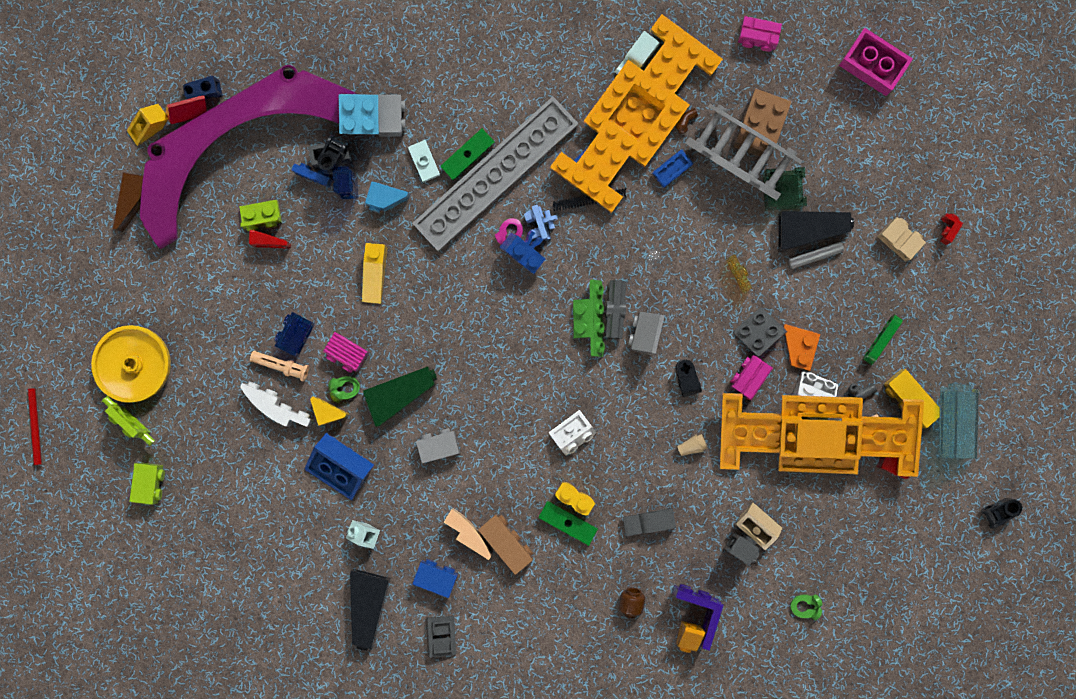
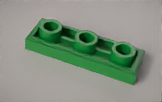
[440,128,495,181]
[538,500,598,546]

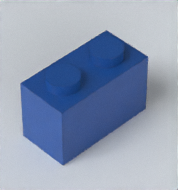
[413,559,458,598]

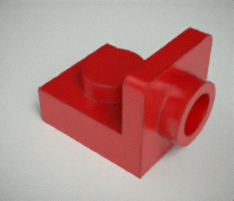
[940,213,963,245]

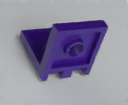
[672,584,724,651]

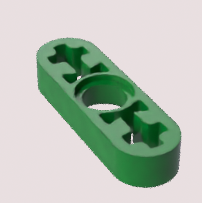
[863,314,903,365]

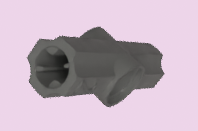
[606,280,626,339]

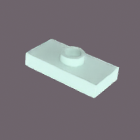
[408,140,440,183]

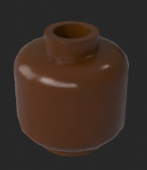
[619,587,645,618]

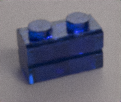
[333,166,359,200]
[274,312,315,357]

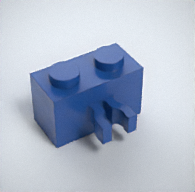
[499,230,545,274]

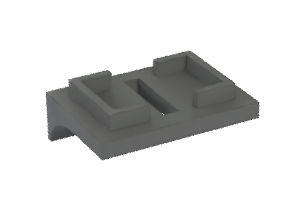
[426,615,456,658]

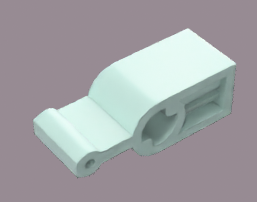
[615,31,660,74]

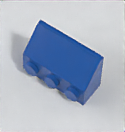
[304,433,374,501]

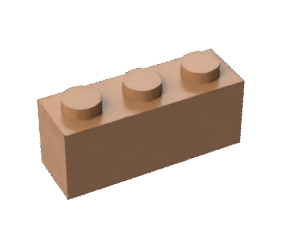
[478,513,534,575]

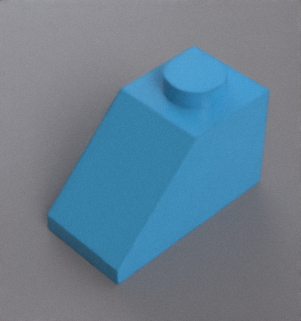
[365,181,410,213]

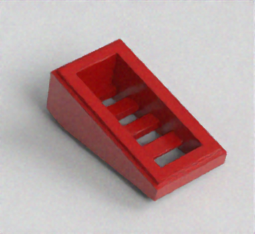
[249,230,291,249]

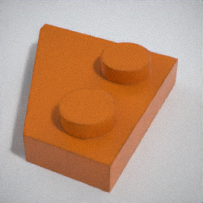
[783,324,820,371]

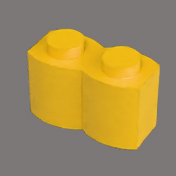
[555,482,595,515]

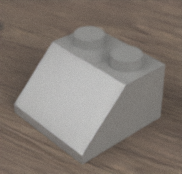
[628,312,665,355]

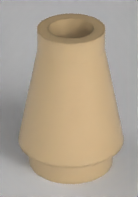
[677,434,707,456]

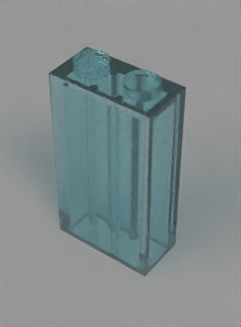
[939,384,979,459]

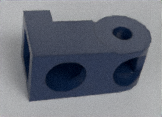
[183,76,223,100]

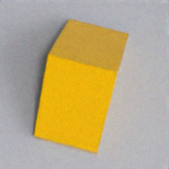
[310,396,349,426]

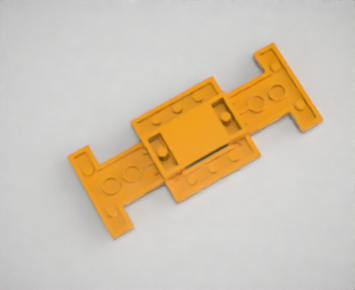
[550,14,723,213]
[720,393,924,477]

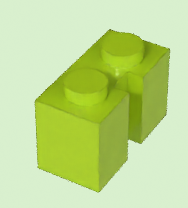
[129,463,165,505]

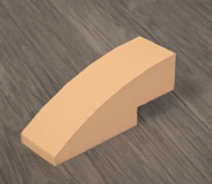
[444,508,492,560]

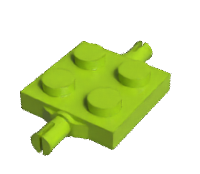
[102,396,156,446]

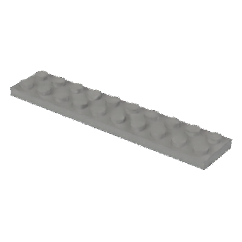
[412,96,578,252]

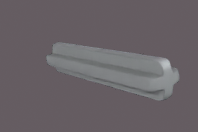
[788,242,844,269]

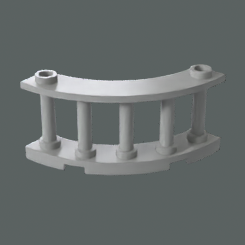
[685,104,803,200]

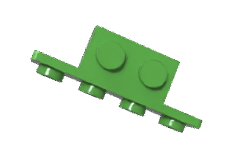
[573,280,605,357]

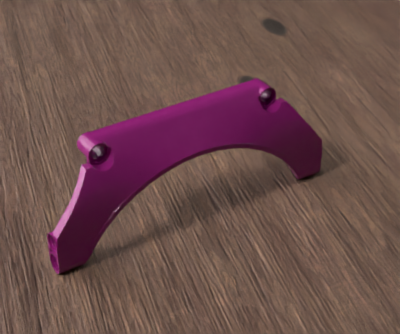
[140,65,356,249]

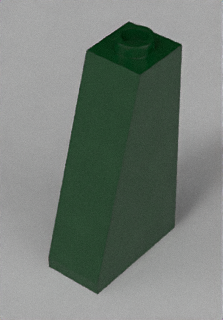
[363,366,438,427]

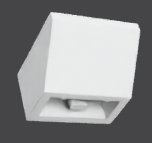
[792,370,838,420]

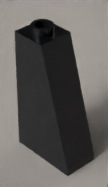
[778,211,854,252]
[350,569,391,651]

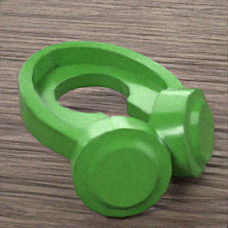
[328,376,360,403]
[790,594,822,620]

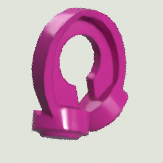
[495,218,523,244]

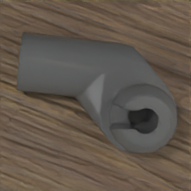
[848,383,877,399]

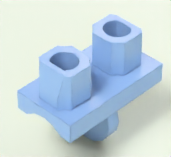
[524,205,558,241]

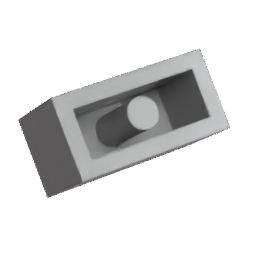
[378,95,406,137]
[416,428,461,463]

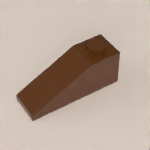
[113,173,143,232]

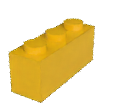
[883,369,944,428]

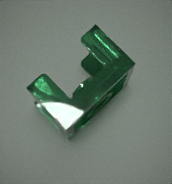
[763,167,807,211]

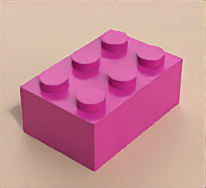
[838,28,913,96]

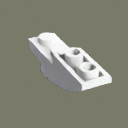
[240,381,313,427]

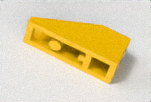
[362,243,388,304]

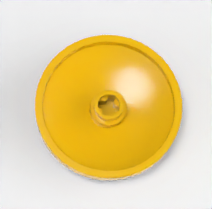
[91,325,171,402]

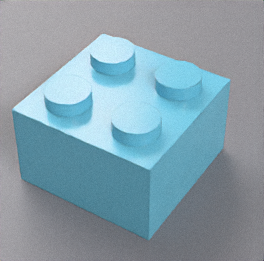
[339,94,379,134]

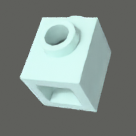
[346,520,380,549]

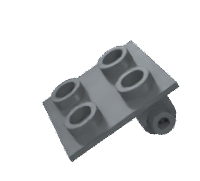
[733,307,787,357]

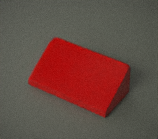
[166,96,207,124]

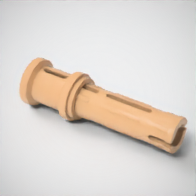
[250,351,309,382]

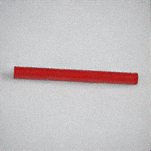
[27,388,42,465]

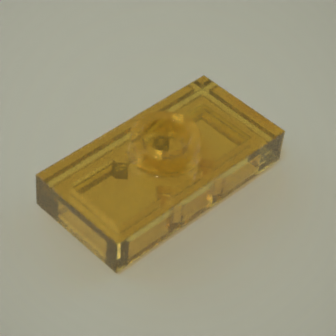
[726,254,752,293]

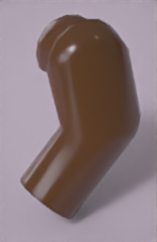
[675,108,698,134]

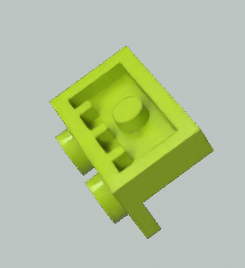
[239,200,282,232]

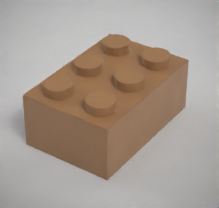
[733,88,792,158]

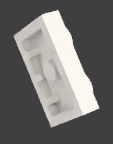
[549,410,596,455]

